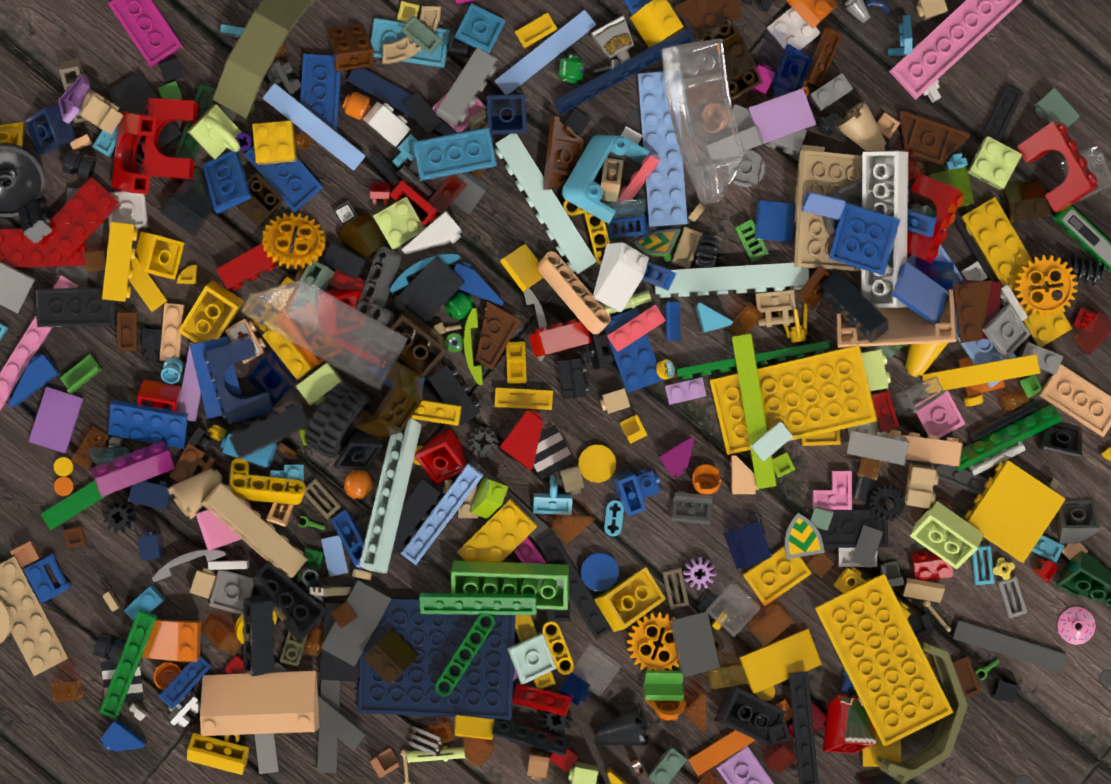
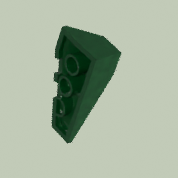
[1056,551,1111,607]

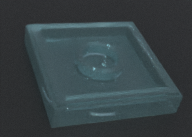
[606,199,645,219]

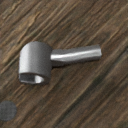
[594,60,621,74]
[103,436,122,461]

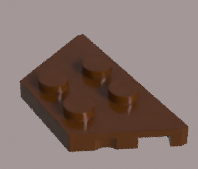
[673,0,740,33]
[899,111,970,165]
[543,116,584,190]

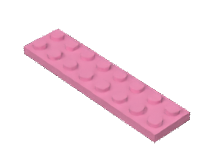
[889,0,1022,100]

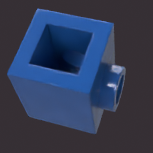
[636,468,661,499]

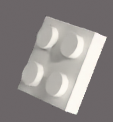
[766,8,821,58]

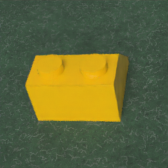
[630,0,684,48]

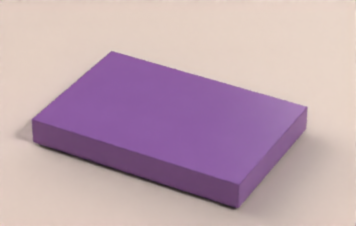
[28,387,84,453]

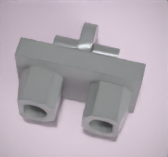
[168,690,201,727]

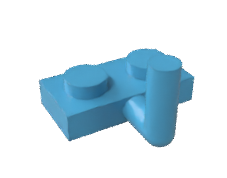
[888,15,912,56]

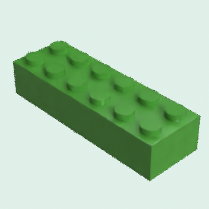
[451,561,569,610]

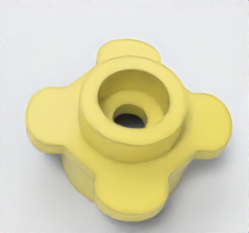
[992,558,1015,580]

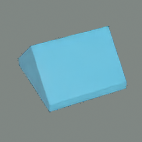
[695,302,733,333]

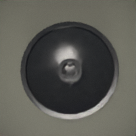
[0,143,45,217]

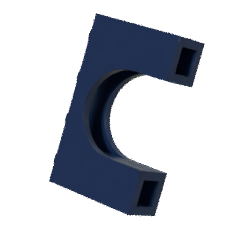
[203,335,274,424]

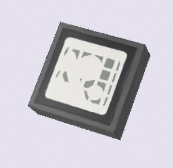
[332,201,358,227]

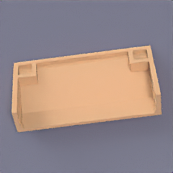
[837,290,956,347]
[200,670,320,736]

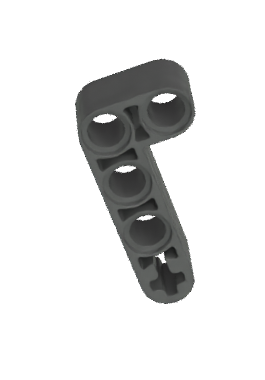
[356,247,401,327]

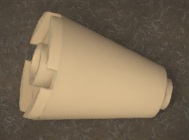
[835,102,886,152]
[168,469,223,520]

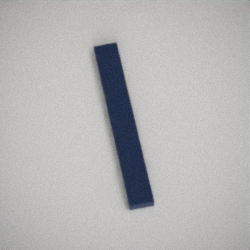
[554,27,694,115]
[347,68,470,136]

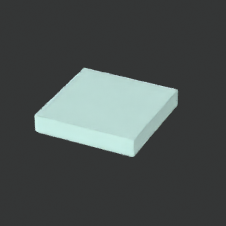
[507,633,556,684]

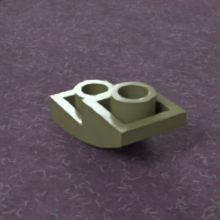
[280,631,309,668]

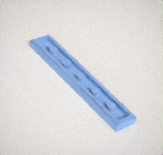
[494,10,596,95]
[263,83,366,171]
[401,463,484,565]

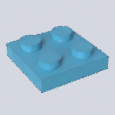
[455,4,506,54]

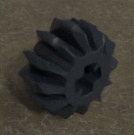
[696,235,719,268]
[103,501,136,533]
[540,710,573,735]

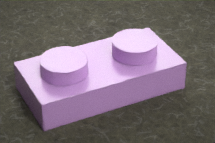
[665,377,707,405]

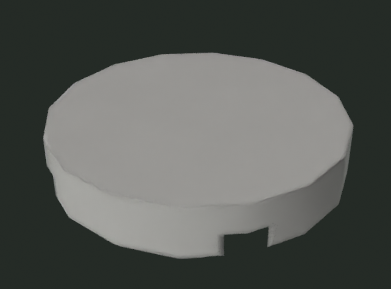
[727,149,765,187]

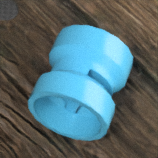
[161,357,183,384]

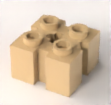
[78,89,124,135]
[904,462,939,509]

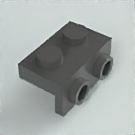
[671,491,713,525]

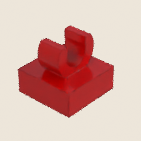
[370,183,391,205]
[1072,307,1098,332]
[1033,559,1059,583]

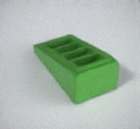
[734,219,769,262]

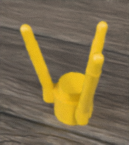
[777,303,808,343]

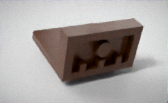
[326,24,374,72]

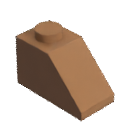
[527,750,549,780]

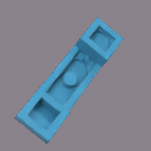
[390,254,461,294]

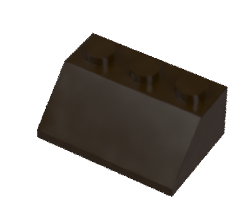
[379,307,450,377]

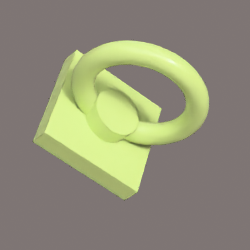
[188,104,242,159]

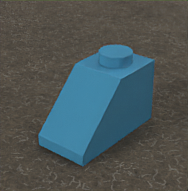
[124,585,166,621]

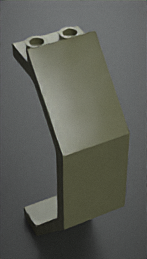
[213,0,316,118]
[875,640,968,784]

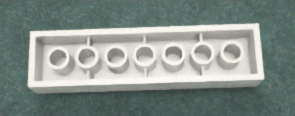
[861,151,908,308]

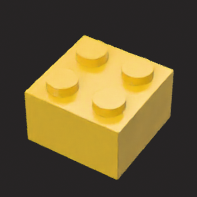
[252,121,297,165]

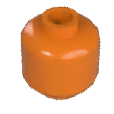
[342,92,372,120]

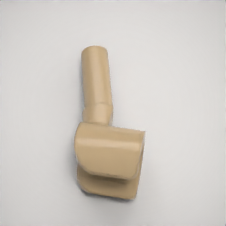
[433,322,462,335]

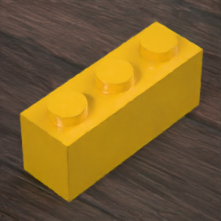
[187,733,249,775]

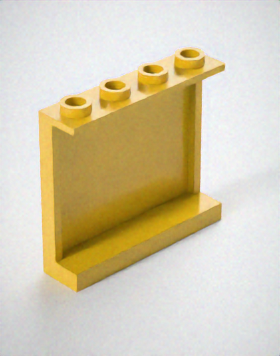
[963,460,1066,563]

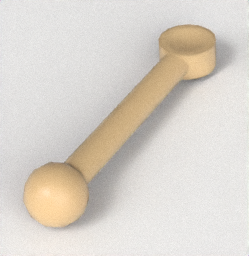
[923,600,951,633]
[401,749,411,784]

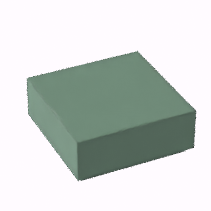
[810,506,833,531]

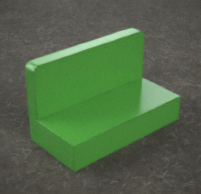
[60,354,103,393]
[643,670,684,701]

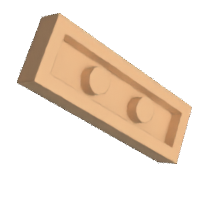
[160,303,185,361]

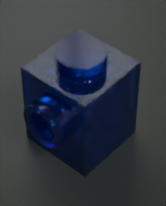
[559,673,590,706]

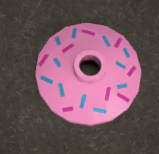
[1057,606,1096,645]

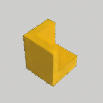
[620,414,647,444]

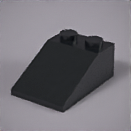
[161,167,214,236]
[714,686,786,747]

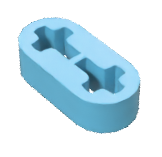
[604,500,624,536]

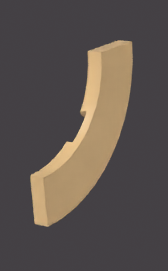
[382,6,441,64]

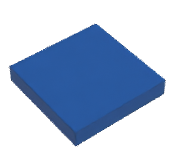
[755,200,795,242]

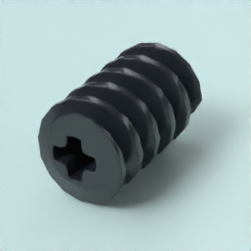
[1062,253,1104,286]

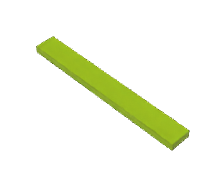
[732,334,777,489]

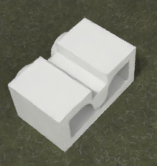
[363,102,410,147]

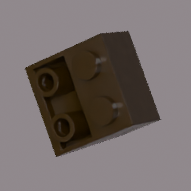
[235,172,285,228]

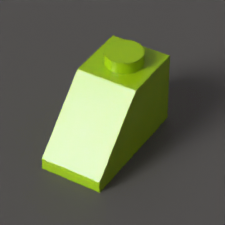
[470,477,508,519]

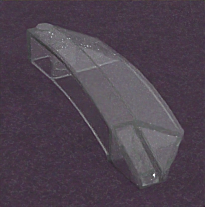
[662,39,747,205]
[241,279,408,391]

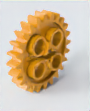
[262,212,325,269]
[1014,255,1078,317]
[627,612,679,671]

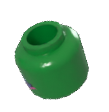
[558,54,585,83]
[445,292,474,320]

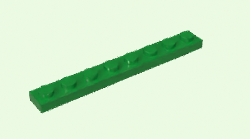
[676,341,829,380]

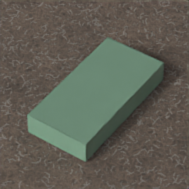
[401,16,442,55]

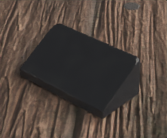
[323,241,366,279]

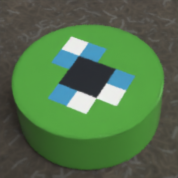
[446,333,464,353]

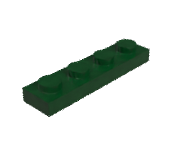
[175,84,216,160]

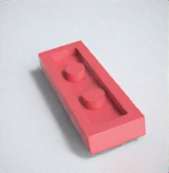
[617,155,662,205]
[607,305,666,352]

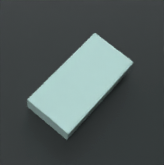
[750,422,793,461]

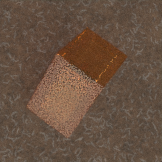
[51,678,83,702]
[683,692,706,732]
[423,718,456,747]

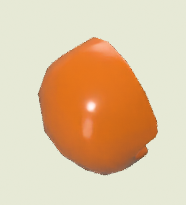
[692,464,721,494]
[344,469,374,499]
[154,662,181,690]

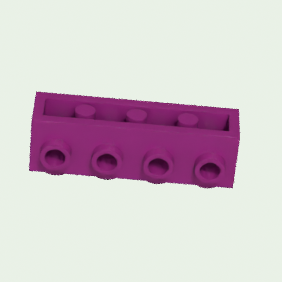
[91,441,174,497]

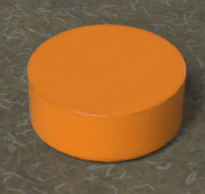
[54,477,74,496]

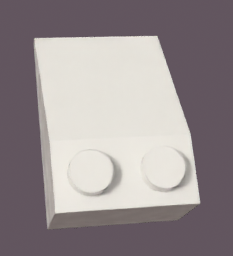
[402,212,462,254]
[593,243,649,312]

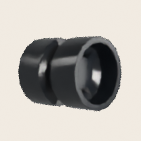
[62,148,97,180]
[93,631,126,664]

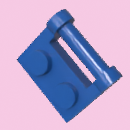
[23,554,72,603]

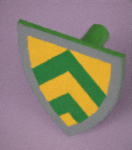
[634,229,681,262]

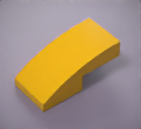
[506,342,527,384]

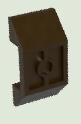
[696,18,763,102]
[353,361,422,439]

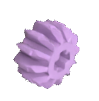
[683,557,716,590]

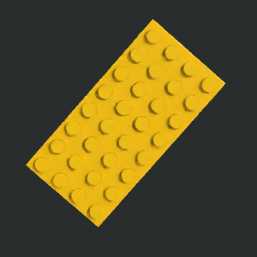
[710,345,877,455]
[815,574,953,747]

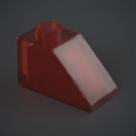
[427,175,467,215]
[764,743,797,773]

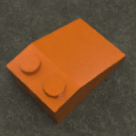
[142,619,201,662]

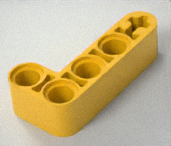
[563,200,610,267]
[228,458,306,505]

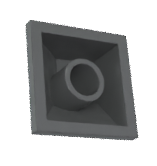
[1056,499,1101,544]

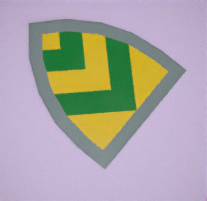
[785,513,825,559]

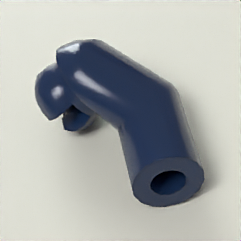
[864,0,892,15]

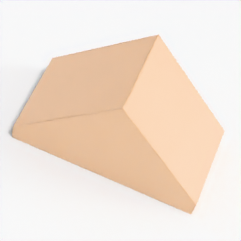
[266,503,294,527]

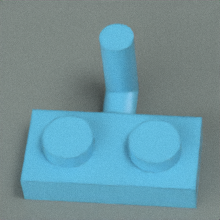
[533,475,572,515]

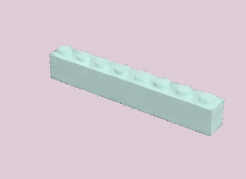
[495,134,597,275]
[654,263,809,298]
[359,418,422,574]

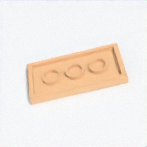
[1038,364,1111,437]

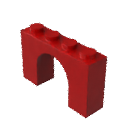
[141,98,199,180]
[111,111,157,195]
[1016,121,1099,212]
[907,173,964,263]

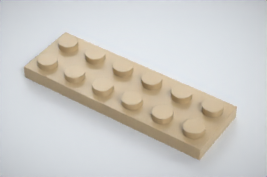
[0,556,70,676]

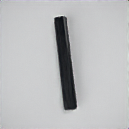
[968,399,1039,442]

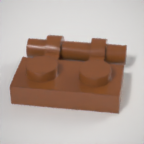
[169,443,217,483]

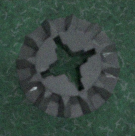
[468,427,499,457]

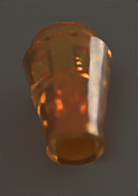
[999,391,1029,412]
[304,628,323,657]

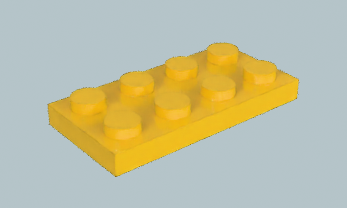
[457,499,538,562]

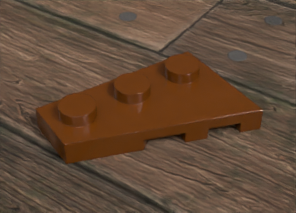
[952,280,992,343]
[476,301,521,370]

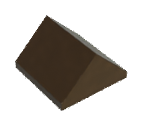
[336,212,389,259]

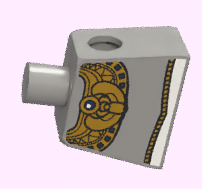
[591,15,634,64]

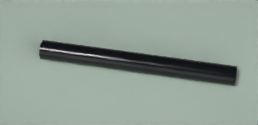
[954,214,996,282]

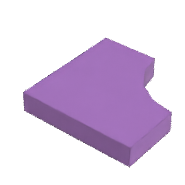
[58,73,90,124]

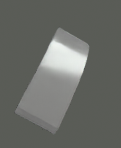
[524,288,547,362]
[152,549,228,582]

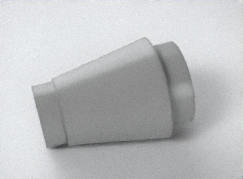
[844,0,871,23]

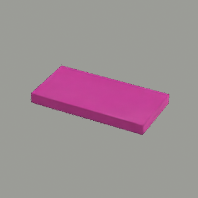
[108,0,183,68]

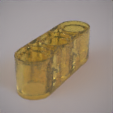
[707,663,749,689]

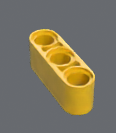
[542,621,574,675]

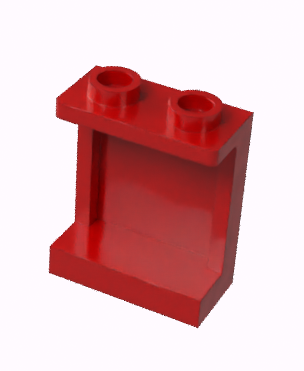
[390,181,439,227]

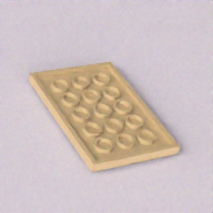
[794,150,863,271]

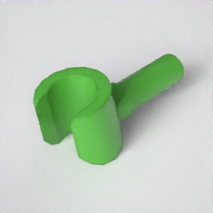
[298,516,325,530]
[975,659,1000,680]

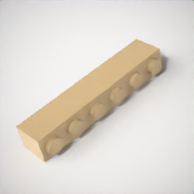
[201,484,307,578]

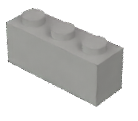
[847,428,910,465]

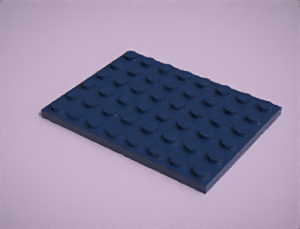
[358,598,516,720]

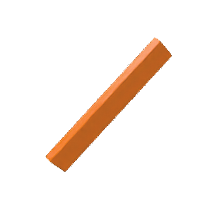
[688,699,792,776]

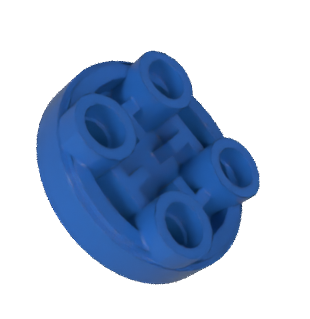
[580,553,619,591]

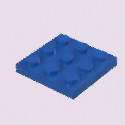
[829,203,901,276]

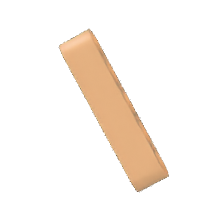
[537,251,611,334]

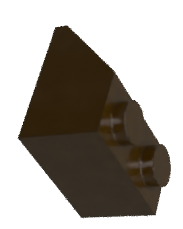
[1003,179,1051,223]
[363,629,419,685]

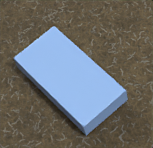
[321,535,348,577]

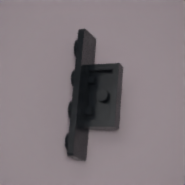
[492,719,570,756]

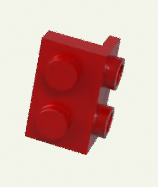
[911,550,953,581]

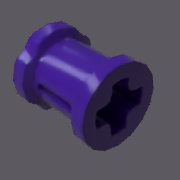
[235,133,254,152]

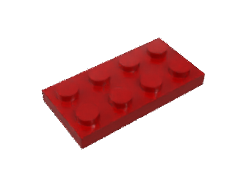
[43,177,121,260]

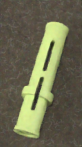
[601,290,652,314]
[407,746,465,763]

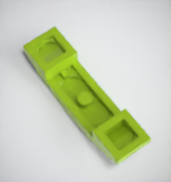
[464,308,483,385]

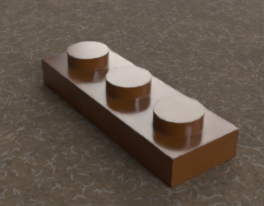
[803,27,842,88]

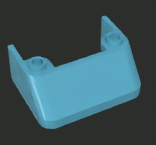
[562,135,650,224]

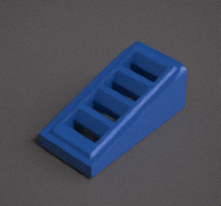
[606,215,648,239]

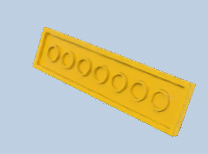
[961,197,1072,347]

